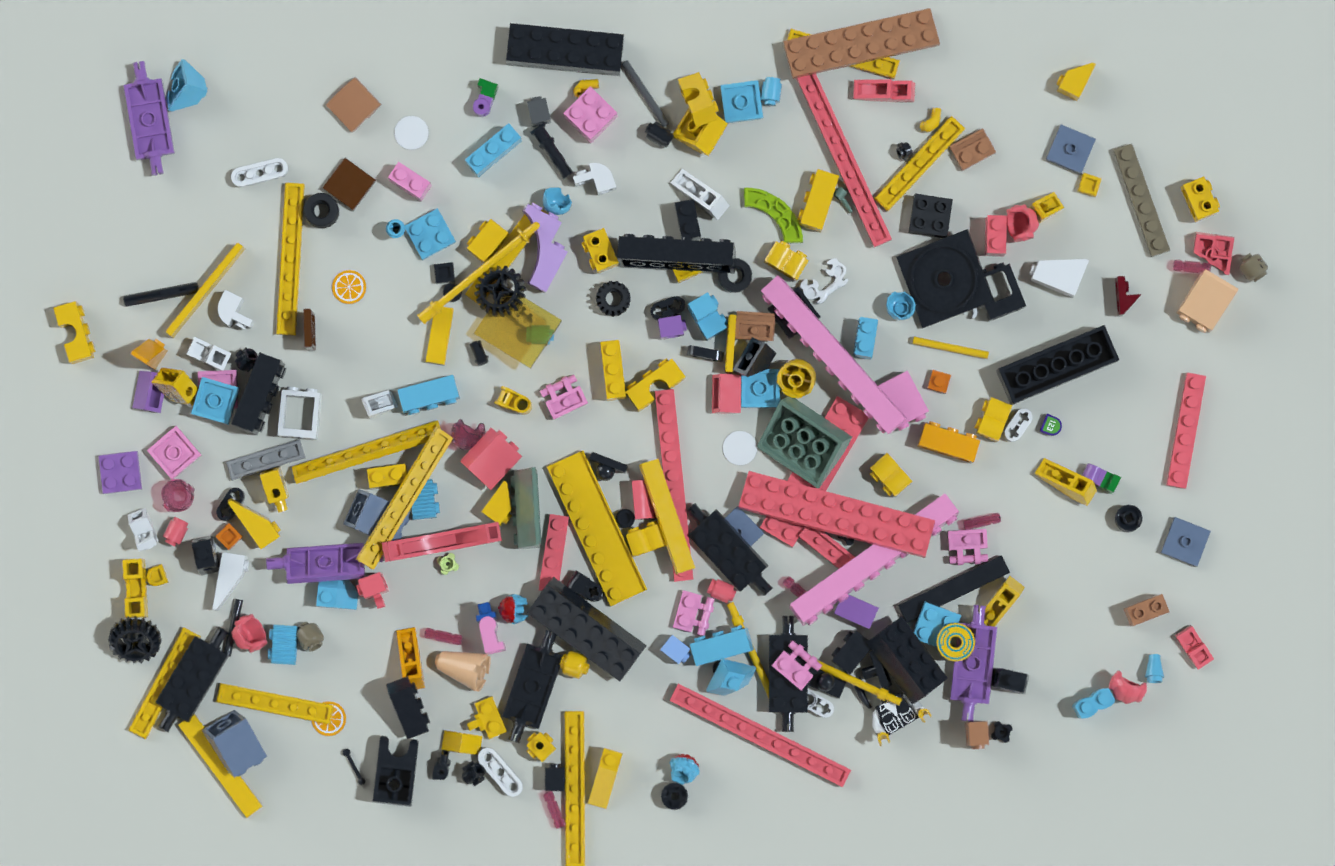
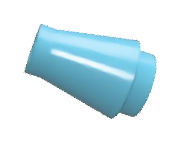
[386,219,405,238]
[1145,654,1164,683]

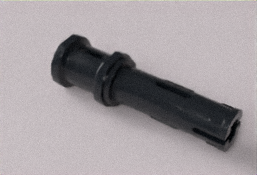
[530,123,574,179]

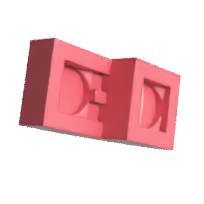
[1175,625,1214,670]

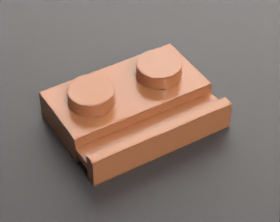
[949,128,996,171]
[735,311,776,341]

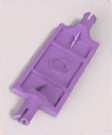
[124,61,175,176]
[266,543,384,584]
[950,605,997,722]

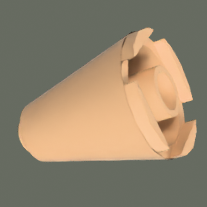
[435,651,491,692]

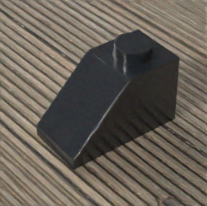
[733,338,777,377]

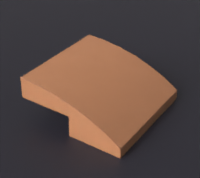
[326,77,382,132]

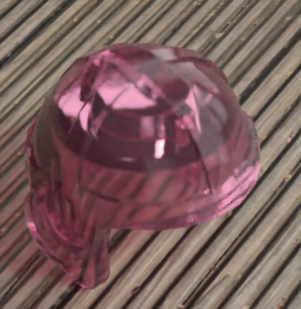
[451,419,485,450]
[161,479,195,512]

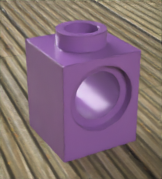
[658,315,687,340]

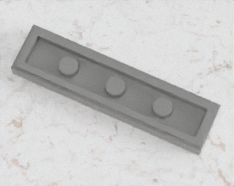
[226,439,306,481]

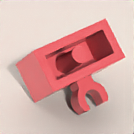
[356,572,389,609]

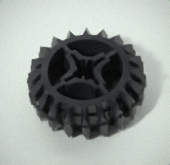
[475,266,526,317]
[108,616,162,664]

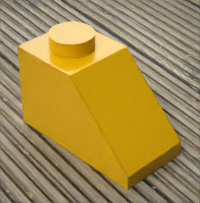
[1056,62,1096,101]
[481,481,512,526]

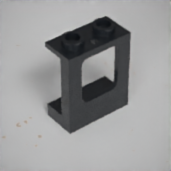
[983,262,1026,322]

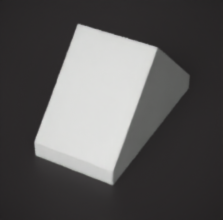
[361,389,398,419]

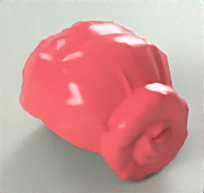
[1007,204,1039,242]
[232,614,267,653]
[1109,670,1147,704]

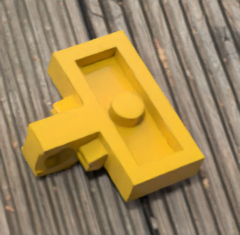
[467,696,507,739]

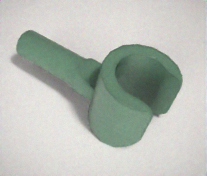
[834,187,853,213]

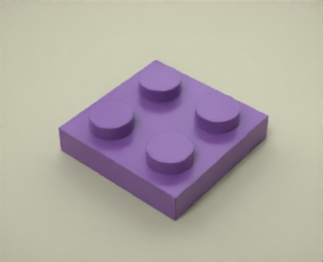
[99,451,142,494]

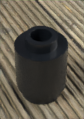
[645,121,674,148]

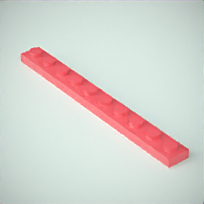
[796,74,892,248]
[655,389,693,582]
[670,684,851,787]

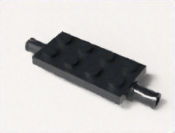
[686,503,773,596]
[769,616,808,732]
[155,626,229,732]
[502,629,563,743]

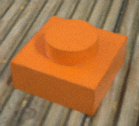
[927,370,951,394]
[215,523,243,551]

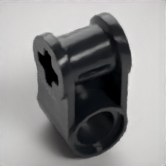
[566,570,604,602]

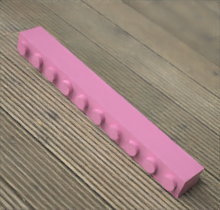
[761,275,907,434]
[789,494,959,626]

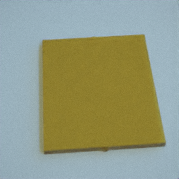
[474,287,562,369]

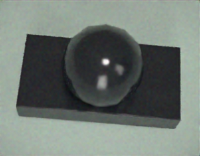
[589,452,628,481]
[808,666,846,699]

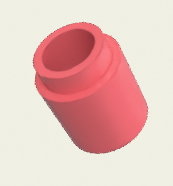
[163,517,189,546]
[707,579,736,603]

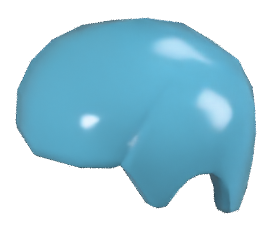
[543,187,572,215]
[886,292,916,320]

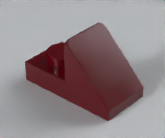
[1115,276,1141,317]

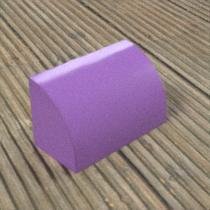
[132,371,164,413]
[834,594,879,629]

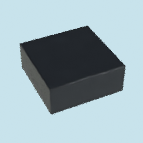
[434,262,455,284]

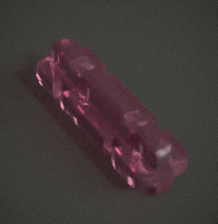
[1173,260,1211,273]
[963,513,1001,530]
[783,576,807,598]
[424,628,462,645]
[543,791,565,829]

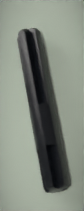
[123,282,199,307]

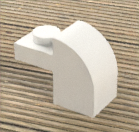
[573,163,616,196]
[218,290,255,330]
[186,337,231,371]
[128,508,159,551]

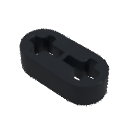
[650,296,685,320]
[687,345,724,362]
[216,488,245,521]

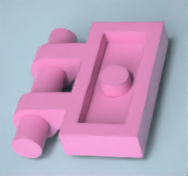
[540,374,588,420]
[947,529,988,565]
[673,590,715,636]
[771,641,822,690]

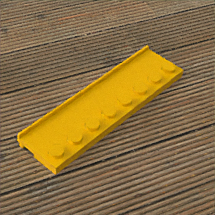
[547,450,647,606]

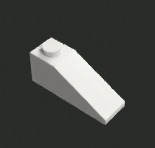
[671,168,730,220]
[213,552,250,610]

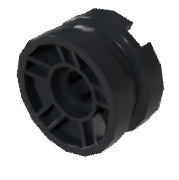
[1115,505,1143,532]
[661,782,688,810]

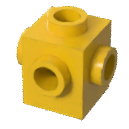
[526,732,557,762]

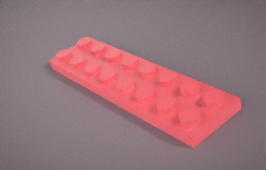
[760,396,869,547]

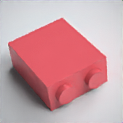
[460,428,522,490]

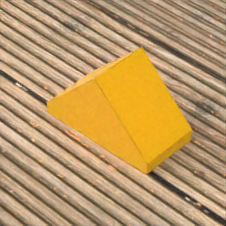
[1029,192,1064,223]
[441,730,483,755]

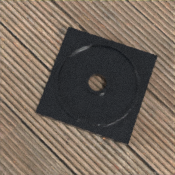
[897,229,994,328]

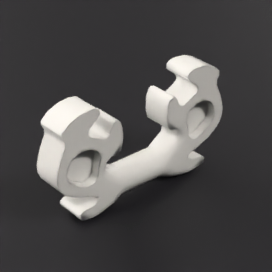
[800,258,848,304]

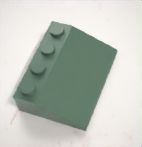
[757,396,852,489]
[510,467,542,549]

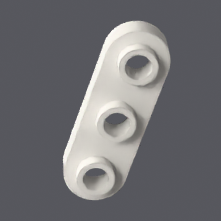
[231,158,288,187]
[478,748,523,797]

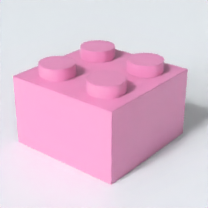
[563,87,618,143]

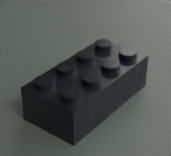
[231,352,287,435]
[866,616,948,705]

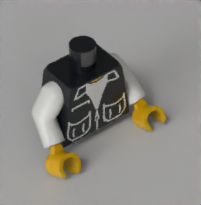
[872,687,932,746]

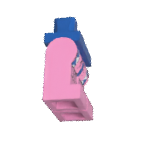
[476,602,506,655]

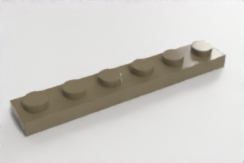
[1113,143,1170,257]

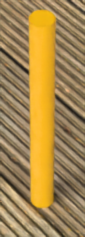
[912,337,989,359]

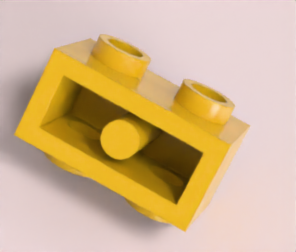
[1180,176,1220,222]
[581,228,619,274]

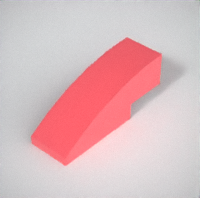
[853,79,915,102]

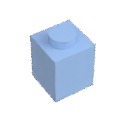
[661,635,691,664]

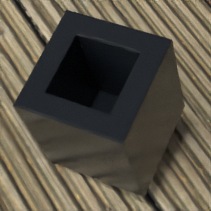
[545,764,565,791]

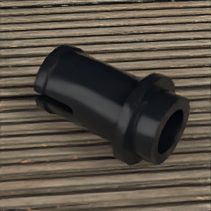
[470,340,489,366]

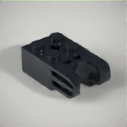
[372,736,419,807]

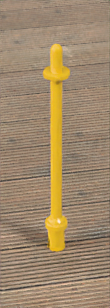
[417,222,540,324]

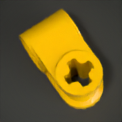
[494,386,532,415]

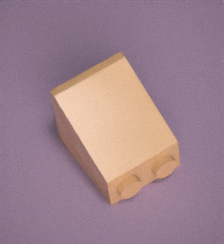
[1176,269,1239,333]

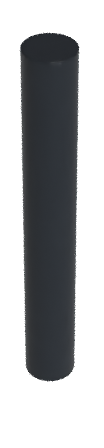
[224,599,243,657]

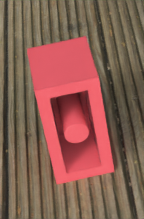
[985,215,1007,257]

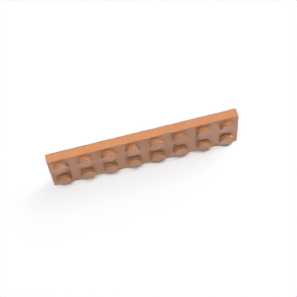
[783,8,940,79]

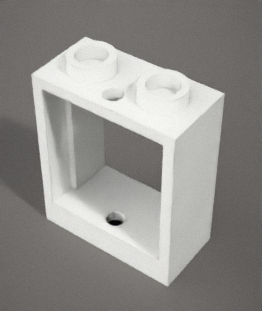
[277,387,322,440]

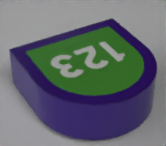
[1039,414,1062,436]

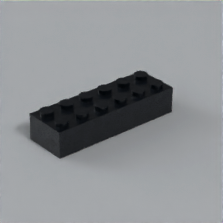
[506,23,624,76]
[617,234,736,274]
[996,325,1119,405]
[527,577,647,681]

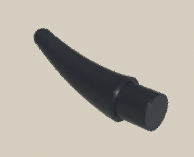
[854,677,872,709]

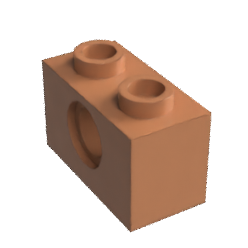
[1124,594,1170,626]
[965,721,989,749]

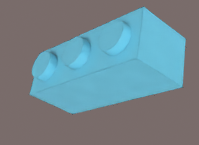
[465,123,522,178]
[398,375,460,415]
[690,625,754,666]

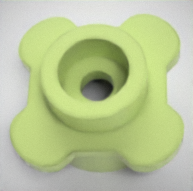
[437,553,459,575]

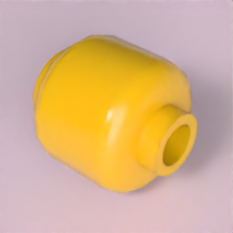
[560,651,590,679]

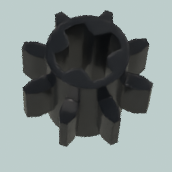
[235,347,258,372]
[462,761,485,787]

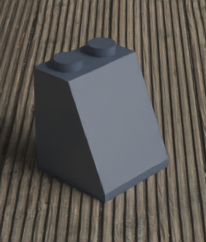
[343,489,410,541]
[202,710,267,777]

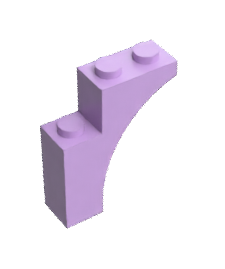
[522,203,567,293]

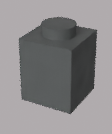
[527,96,551,127]

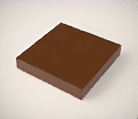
[323,158,376,211]
[303,309,316,351]

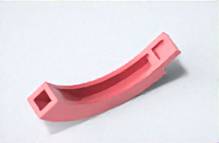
[382,522,502,562]

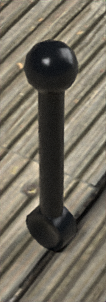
[343,749,366,785]

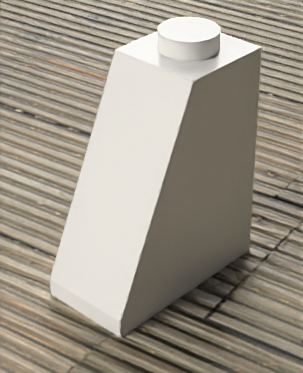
[1029,259,1089,298]

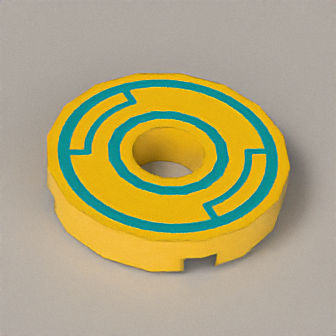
[936,623,975,661]

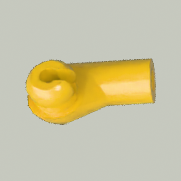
[573,79,599,98]
[920,108,941,132]

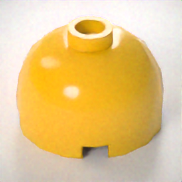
[777,359,816,398]

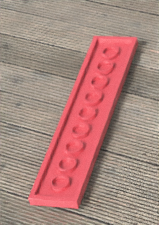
[738,471,935,558]

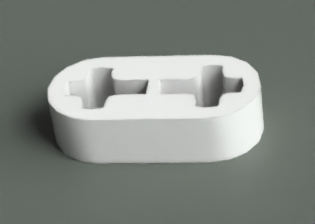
[1004,409,1032,442]

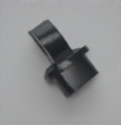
[432,750,451,780]

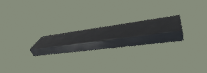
[898,555,1010,622]

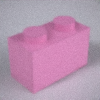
[388,162,432,201]

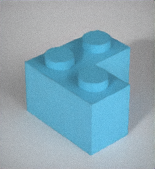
[688,292,728,341]

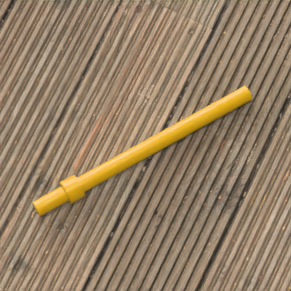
[727,602,769,699]
[817,660,902,706]

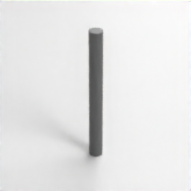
[621,60,669,127]

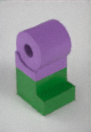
[473,78,499,117]
[1082,463,1121,494]

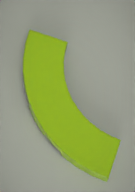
[744,187,803,244]

